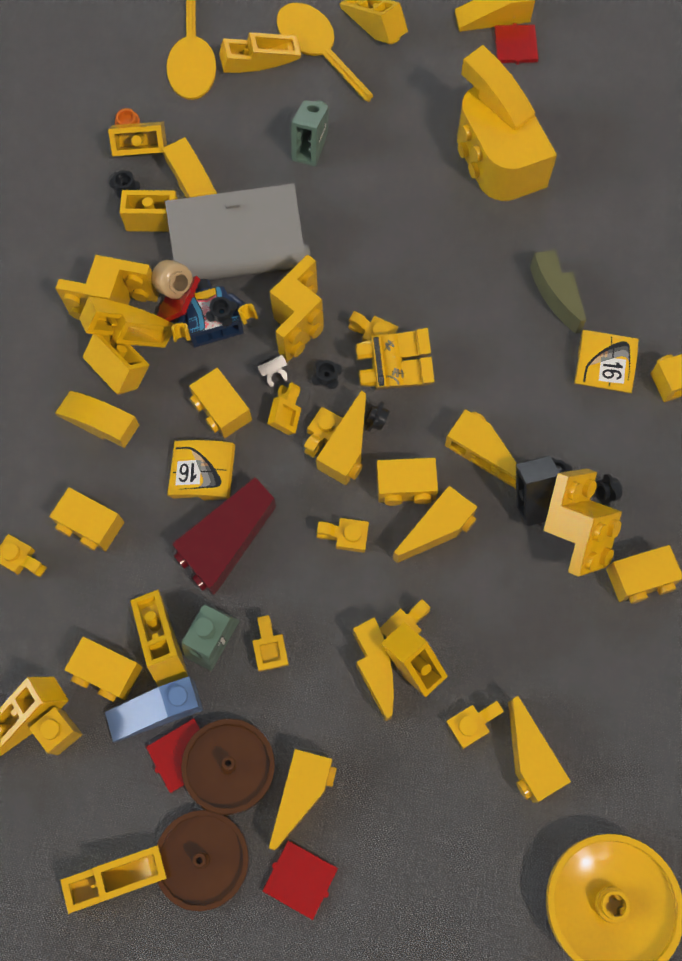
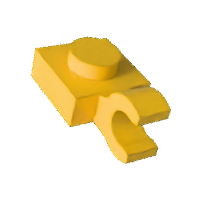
[348,311,399,342]
[267,382,302,435]
[304,407,343,458]
[316,518,369,553]
[0,534,47,578]
[380,599,431,638]
[252,615,289,672]
[446,701,504,749]

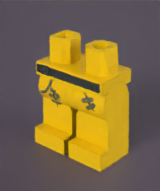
[355,328,435,390]

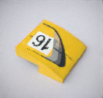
[574,330,639,393]
[167,440,235,501]

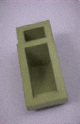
[530,250,586,334]

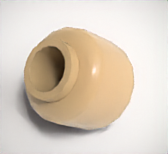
[151,260,193,299]

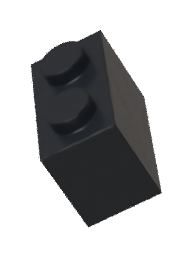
[516,456,563,526]

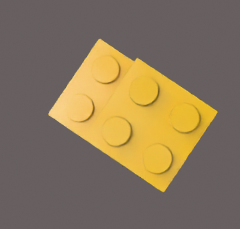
[269,254,324,363]
[55,255,159,320]
[543,468,622,577]

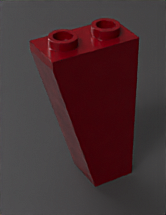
[172,477,276,595]

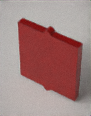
[494,23,539,65]
[157,276,200,321]
[146,718,200,793]
[263,840,338,920]

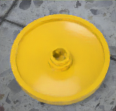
[546,834,682,961]

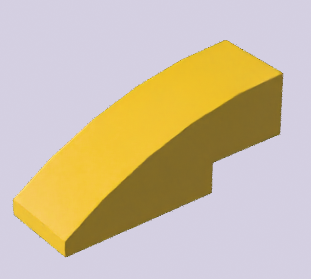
[219,32,301,73]
[461,45,535,131]
[162,137,217,198]
[79,296,174,348]
[55,391,139,448]
[353,617,394,721]
[60,845,167,914]

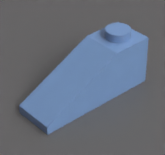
[105,676,204,743]

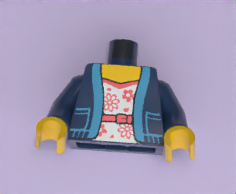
[171,279,258,348]

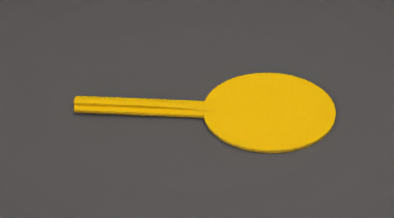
[167,0,216,100]
[277,3,373,102]

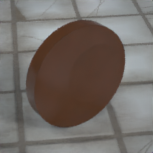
[181,719,275,815]
[157,810,250,911]

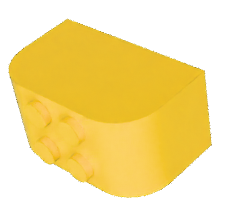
[457,74,557,201]

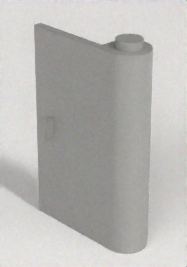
[165,183,310,280]

